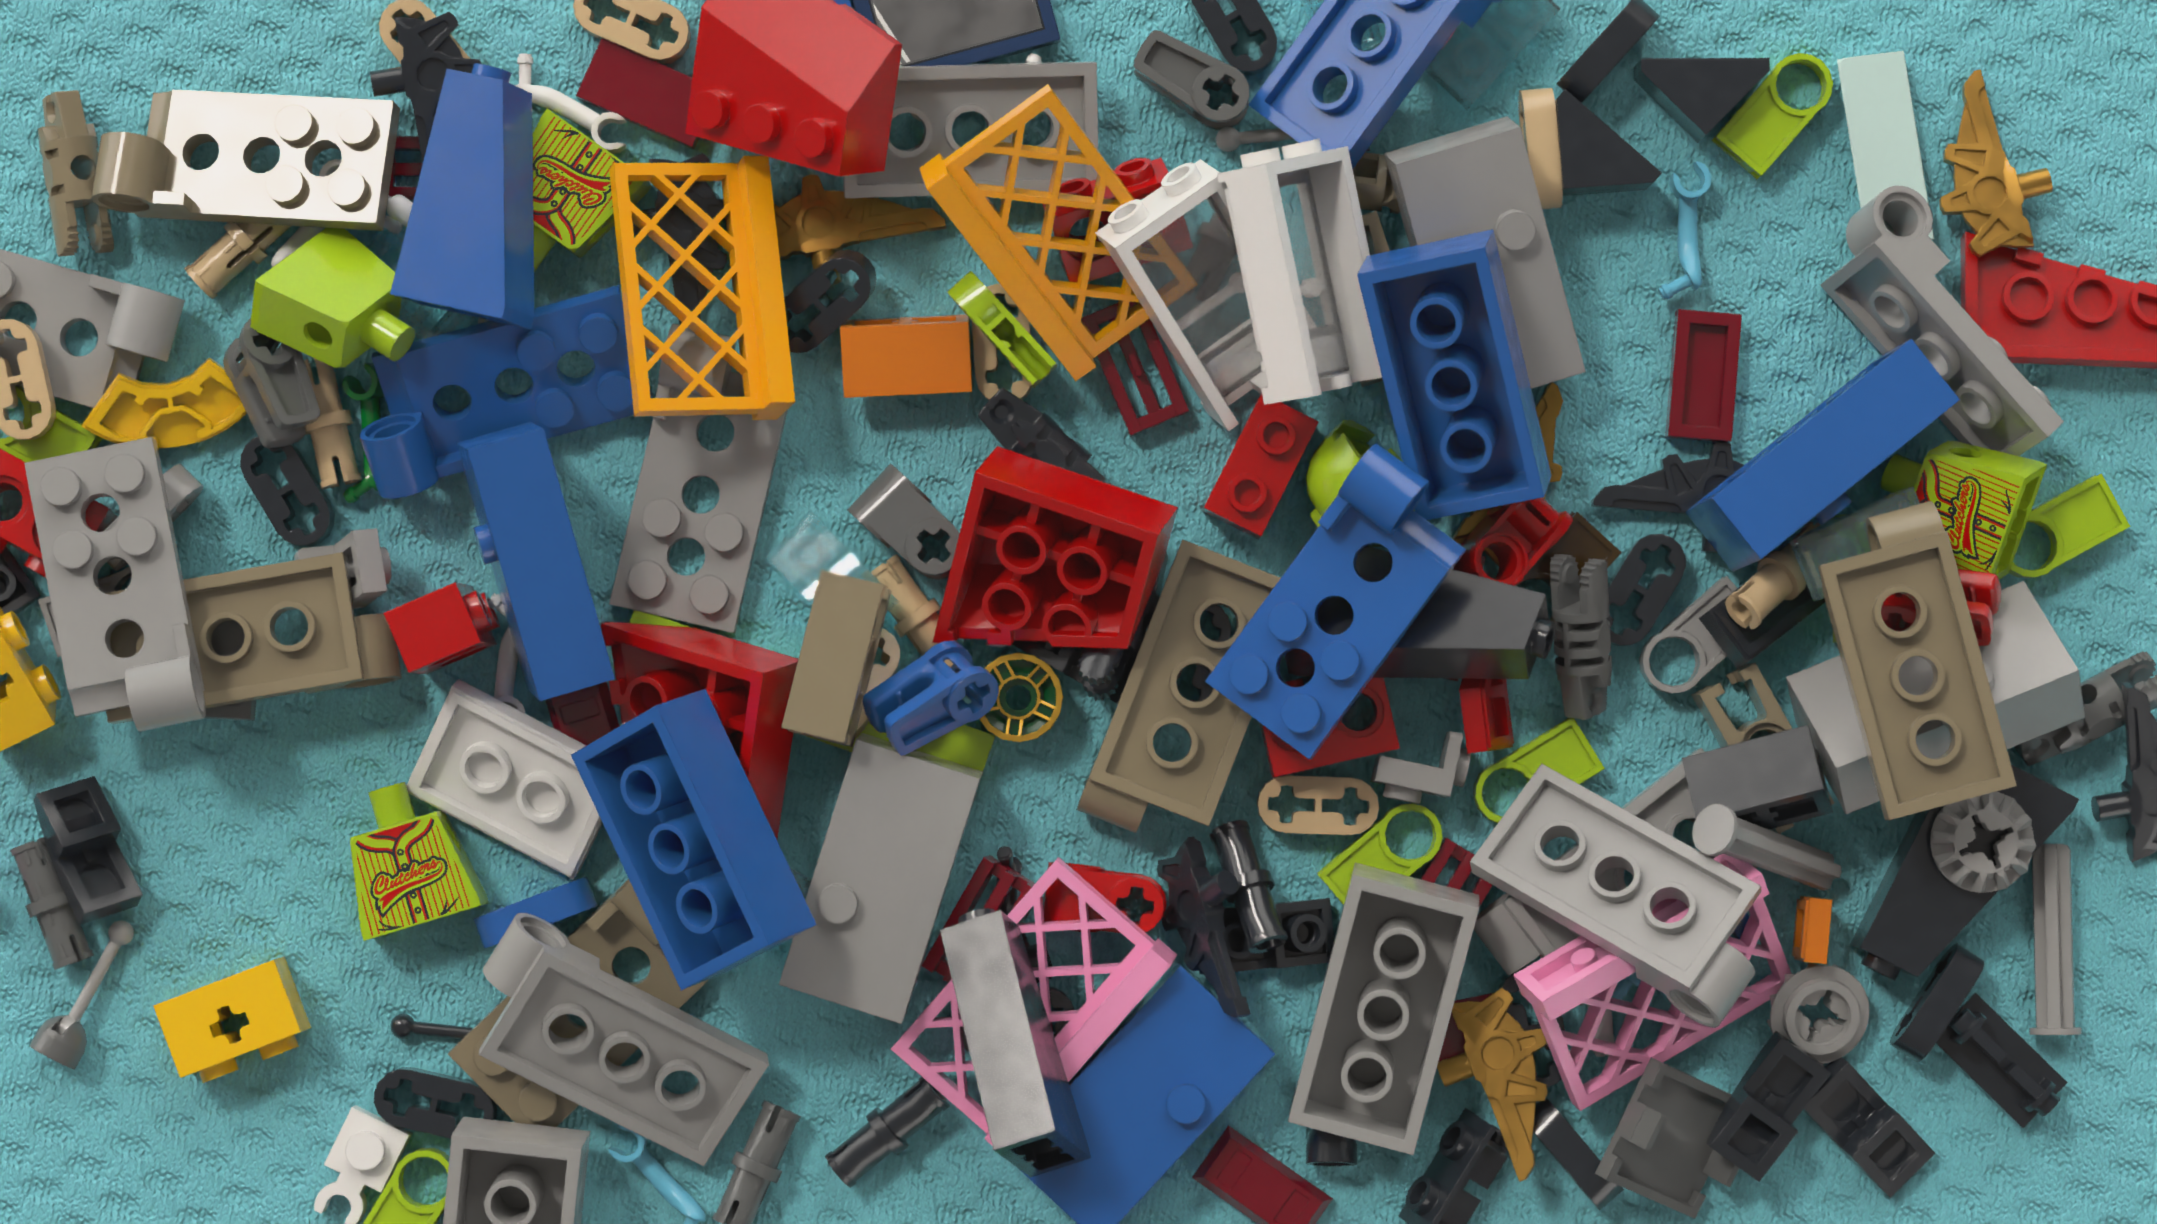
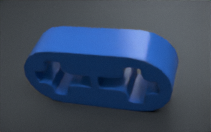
[473,876,598,949]

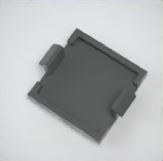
[1595,1057,1740,1219]

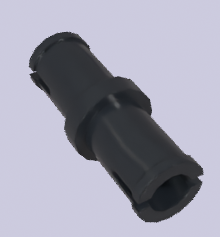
[1209,820,1288,953]
[825,1076,950,1188]

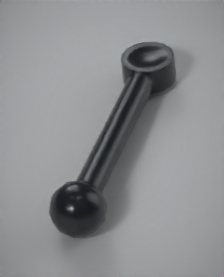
[390,1014,473,1039]

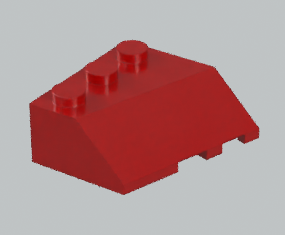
[685,0,902,177]
[932,446,1178,649]
[601,622,798,840]

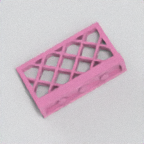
[1514,854,1792,1111]
[891,857,1177,1145]

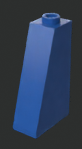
[390,63,535,330]

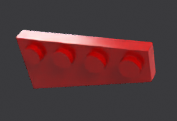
[1960,231,2157,369]

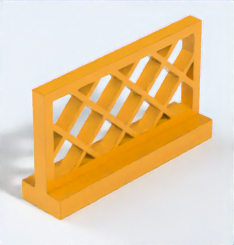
[919,84,1197,381]
[609,156,795,420]

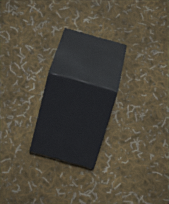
[1634,58,1770,143]
[1555,89,1662,196]

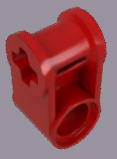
[1453,498,1573,586]
[1043,862,1167,933]

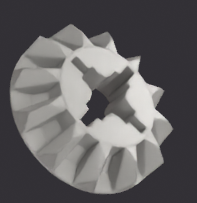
[1930,792,2037,893]
[1767,962,1869,1064]

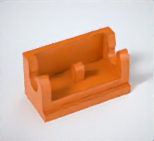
[840,314,972,398]

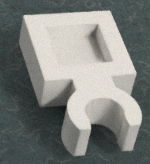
[314,1105,413,1224]

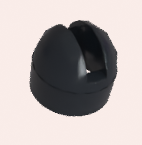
[1306,1129,1357,1166]

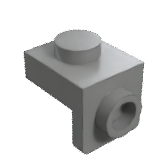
[294,528,391,609]
[1370,731,1471,804]

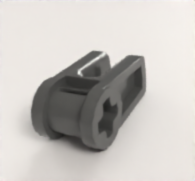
[1134,30,1249,130]
[223,318,320,448]

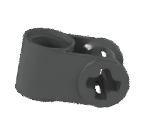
[847,463,960,580]

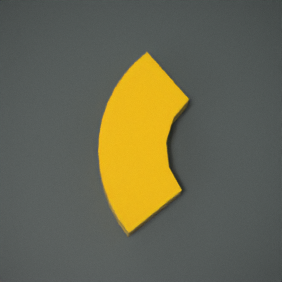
[81,357,247,450]

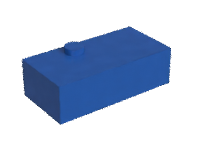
[1357,229,1552,520]
[1685,339,1960,572]
[456,422,615,701]
[571,689,817,991]
[1018,962,1275,1224]

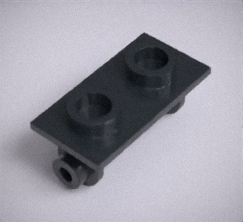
[1936,993,2068,1128]
[1398,1108,1510,1224]

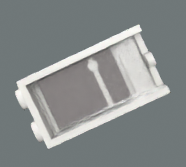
[1217,139,1382,405]
[1095,159,1318,431]

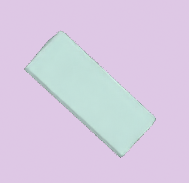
[1837,51,1934,240]

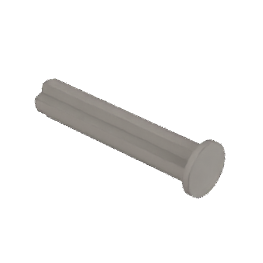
[1692,804,1842,891]
[2029,844,2082,1035]

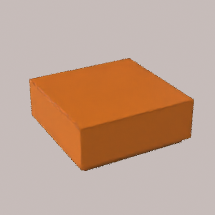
[1792,896,1832,964]

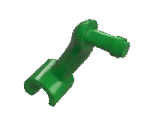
[342,363,384,503]

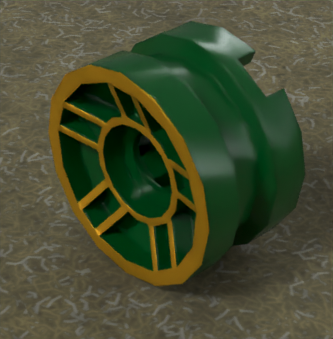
[980,653,1063,742]

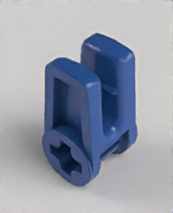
[862,641,999,756]

